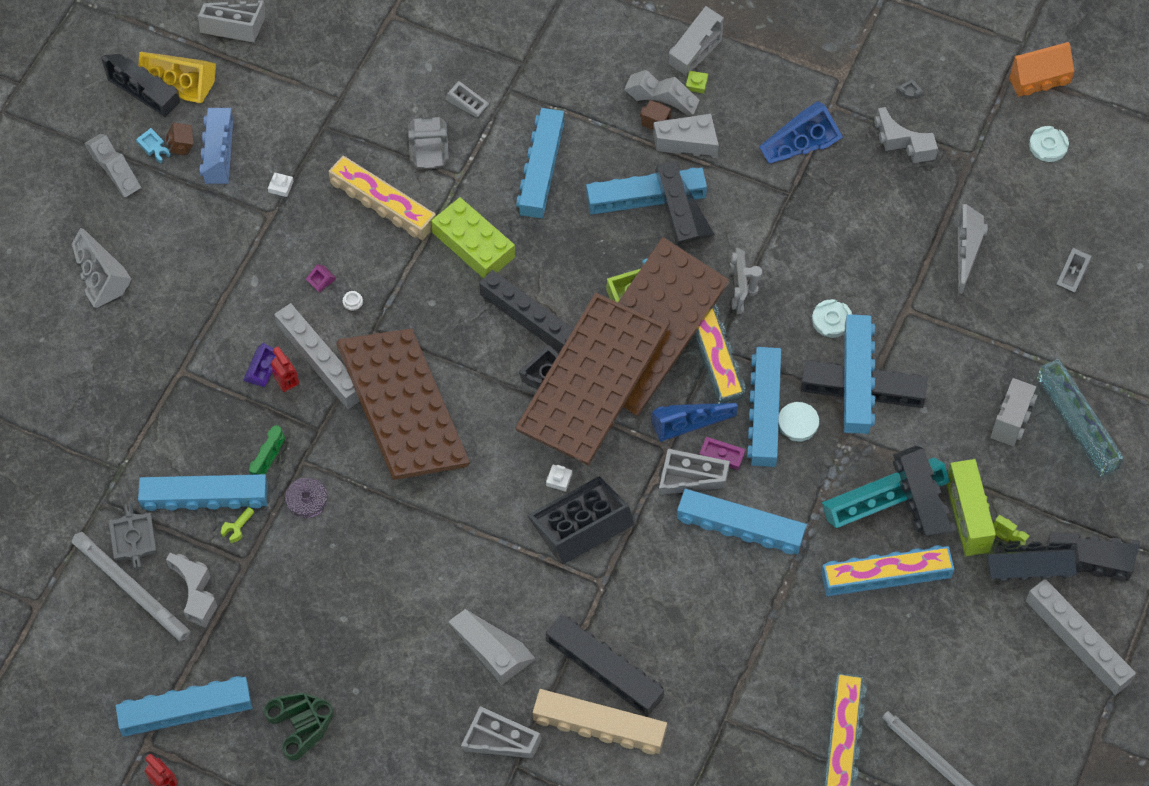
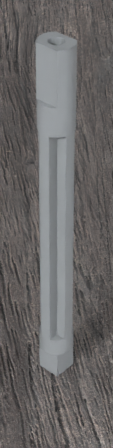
[72,532,191,642]

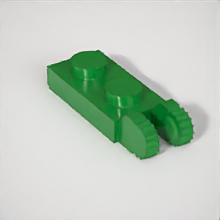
[249,425,285,475]

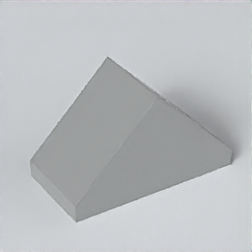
[1057,248,1092,292]

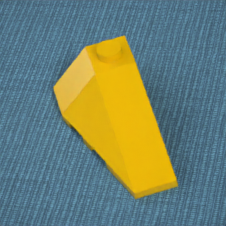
[138,52,216,103]

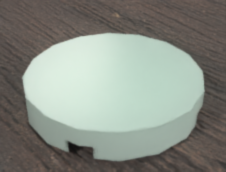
[1029,126,1069,162]
[812,299,852,338]
[778,402,819,442]

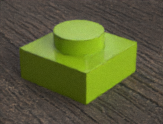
[686,71,708,94]

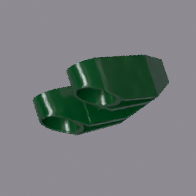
[264,692,334,761]

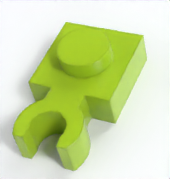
[993,515,1029,545]

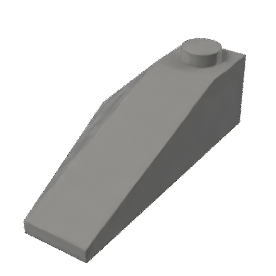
[957,204,988,294]
[72,228,131,308]
[448,609,536,685]

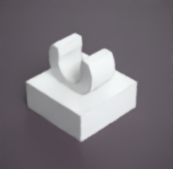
[268,173,294,197]
[546,465,572,492]

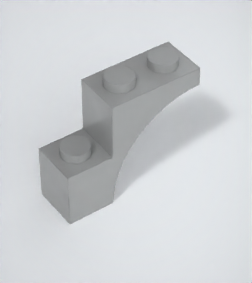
[624,70,700,116]
[874,107,938,163]
[84,134,141,198]
[166,553,217,628]

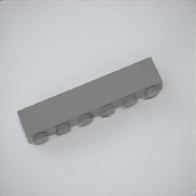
[274,303,360,409]
[1026,579,1136,696]

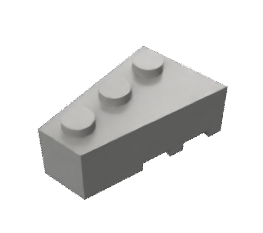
[198,0,266,42]
[668,6,724,76]
[653,114,719,159]
[990,378,1038,447]
[659,449,730,495]
[461,706,542,758]

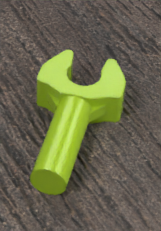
[221,507,254,543]

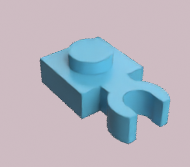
[136,128,170,163]

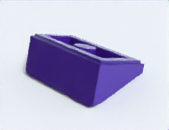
[243,343,276,387]

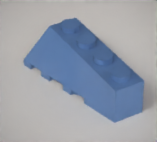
[200,108,233,184]

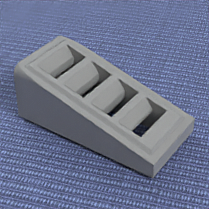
[446,81,489,118]

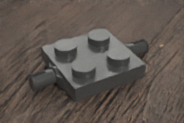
[109,503,158,571]

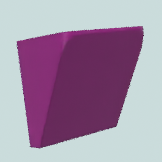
[306,264,336,292]

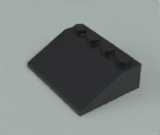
[528,476,635,565]

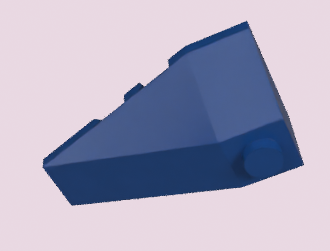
[759,101,843,163]
[651,403,738,442]

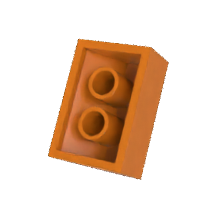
[1009,42,1074,97]

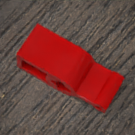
[271,347,299,393]
[145,754,179,786]

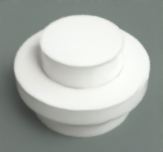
[343,291,363,311]

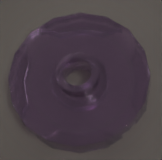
[285,478,327,518]

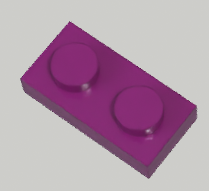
[699,437,746,470]

